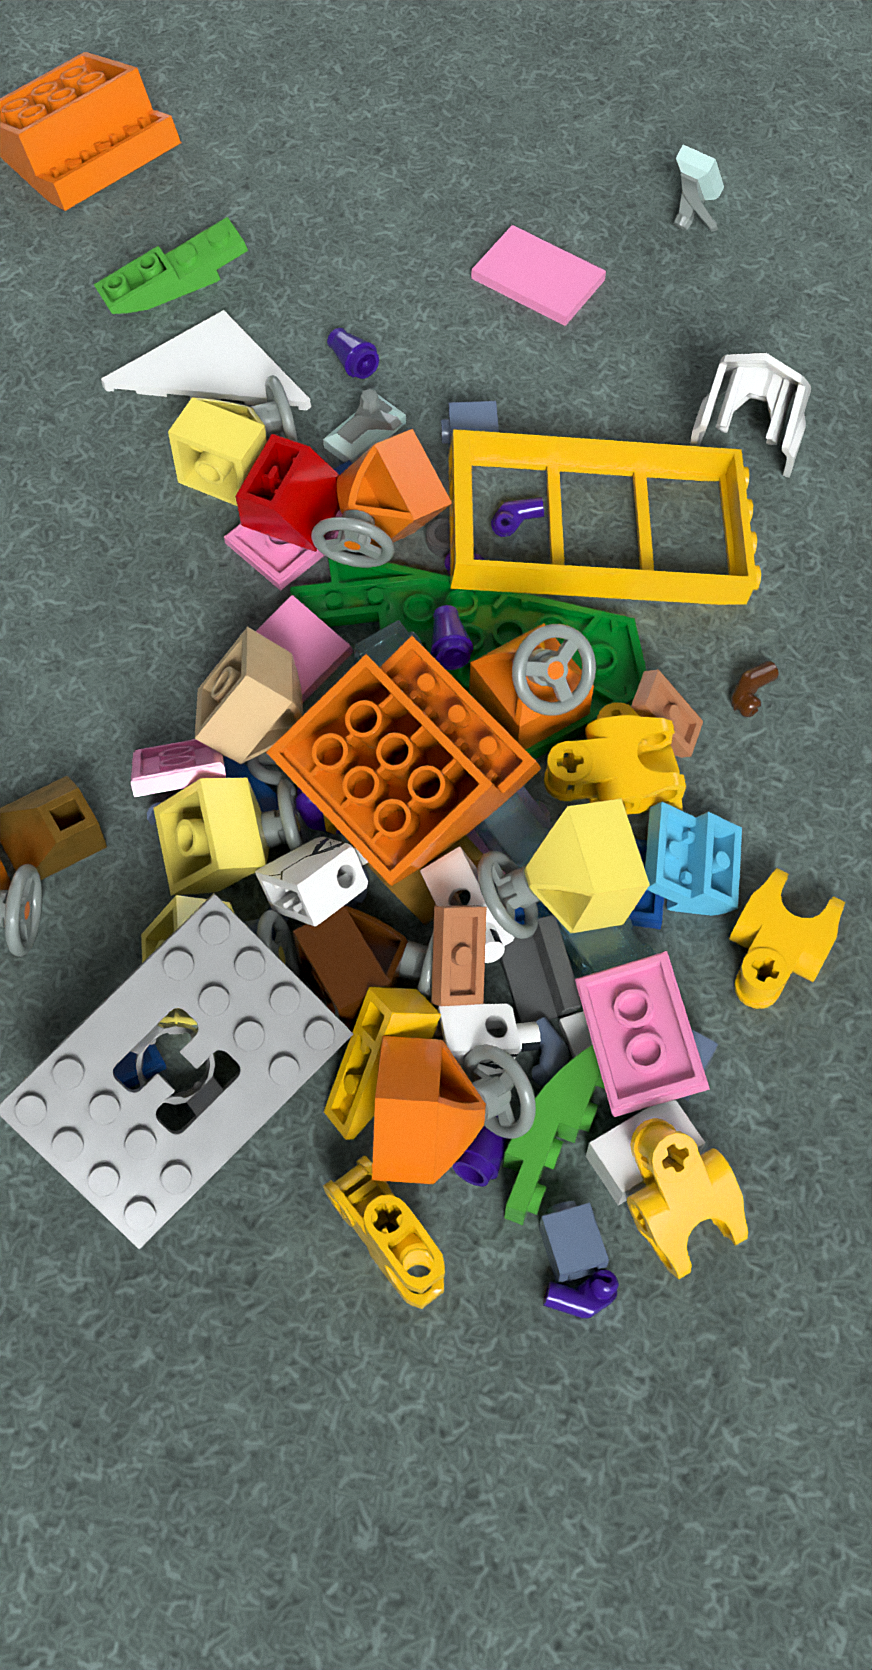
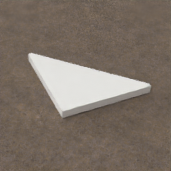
[101,310,311,410]

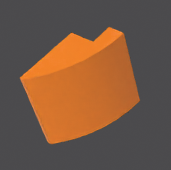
[0,52,181,211]
[266,636,542,886]

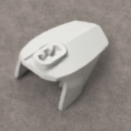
[690,353,811,477]

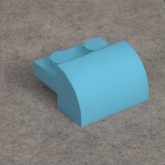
[645,802,742,916]

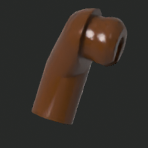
[731,661,779,717]

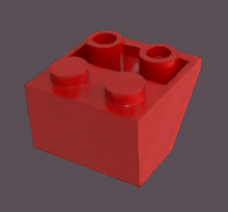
[235,434,340,552]

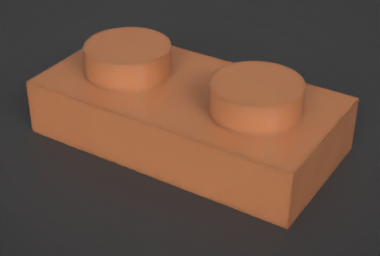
[631,669,703,758]
[431,905,487,1006]

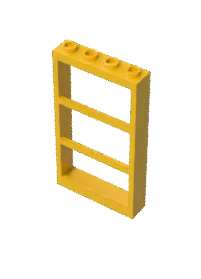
[448,429,761,605]

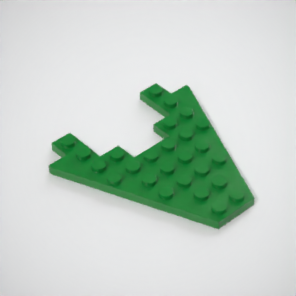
[290,558,647,759]

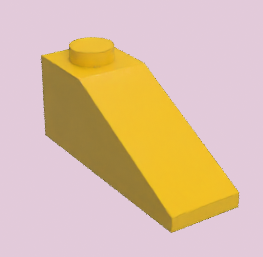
[324,987,441,1140]

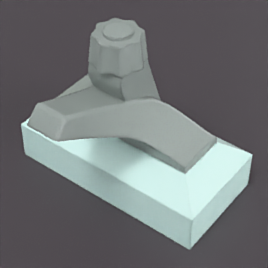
[673,145,724,232]
[323,389,406,464]

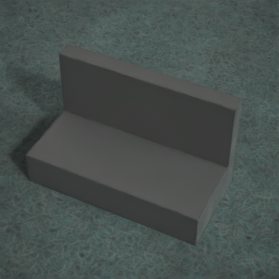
[500,915,582,1023]

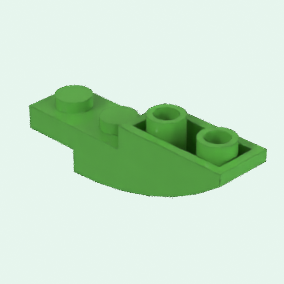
[94,217,248,314]
[503,1045,605,1225]

